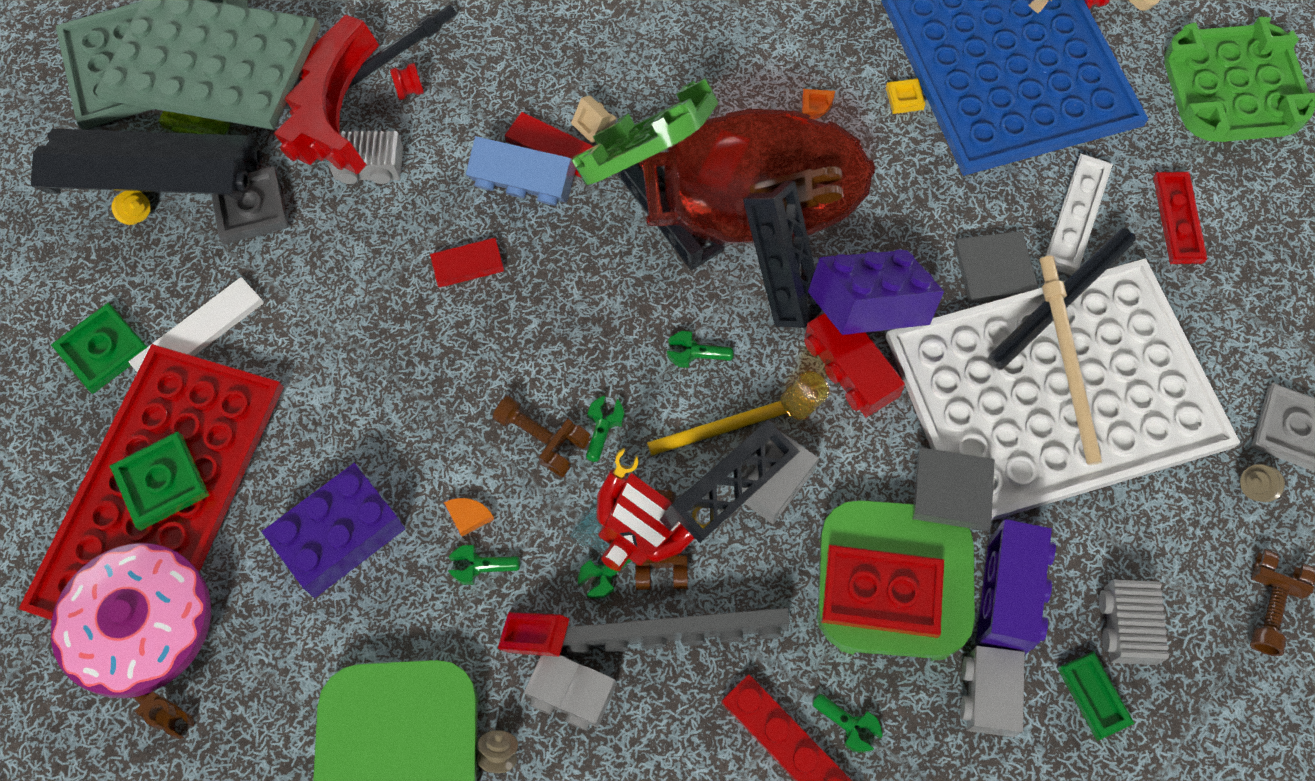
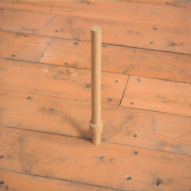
[1040,255,1102,465]

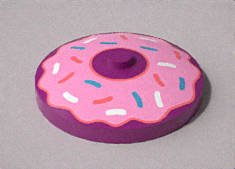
[51,543,211,698]

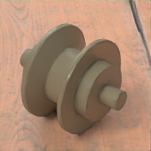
[1240,464,1285,502]
[477,730,518,773]

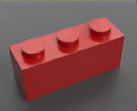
[804,313,905,418]

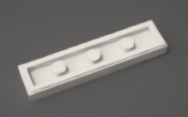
[1046,154,1113,275]
[128,277,264,372]

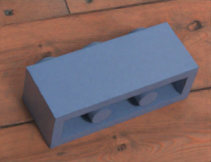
[466,136,576,206]

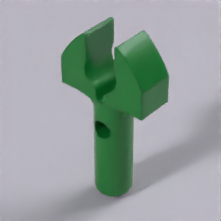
[667,331,734,368]
[586,396,625,462]
[448,545,521,585]
[578,559,632,599]
[812,694,883,753]

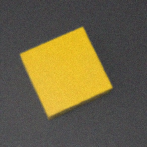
[886,78,926,114]

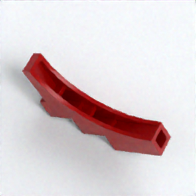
[274,14,379,175]

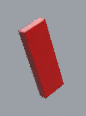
[504,112,594,178]
[1153,172,1208,264]

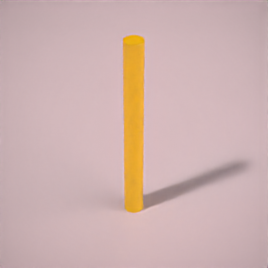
[647,400,787,456]

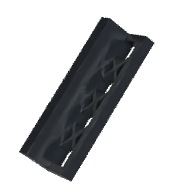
[617,156,724,271]
[743,181,822,328]
[660,420,800,543]

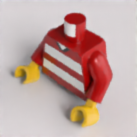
[596,448,710,571]

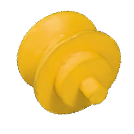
[111,191,150,225]

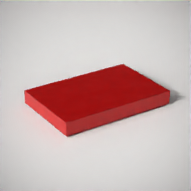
[821,545,944,638]

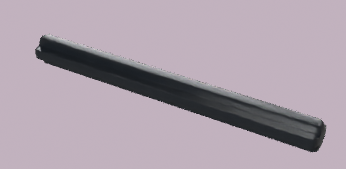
[988,228,1136,370]

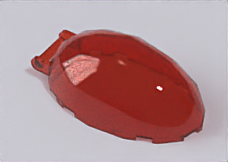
[639,109,876,247]

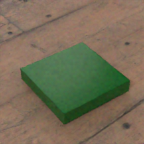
[51,302,147,394]
[109,431,210,531]

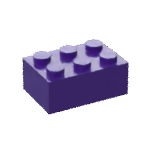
[808,249,944,335]
[261,463,405,599]
[975,519,1056,655]

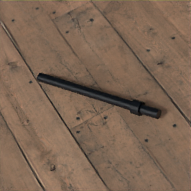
[347,5,456,90]

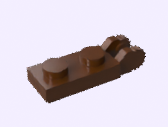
[750,166,843,212]

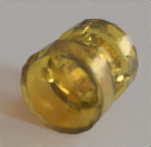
[781,371,830,420]

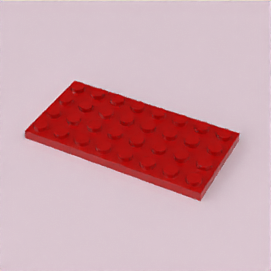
[18,344,284,621]

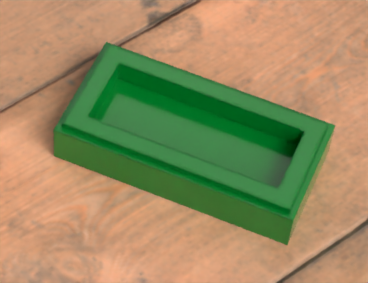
[1057,651,1135,741]

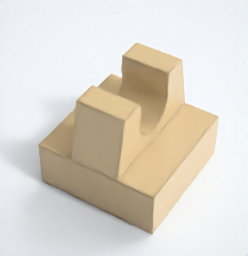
[571,96,617,143]

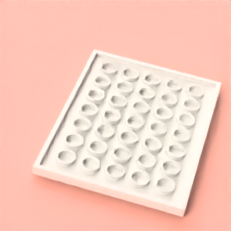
[885,258,1240,521]

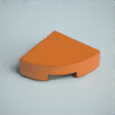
[801,89,835,121]
[444,498,494,536]

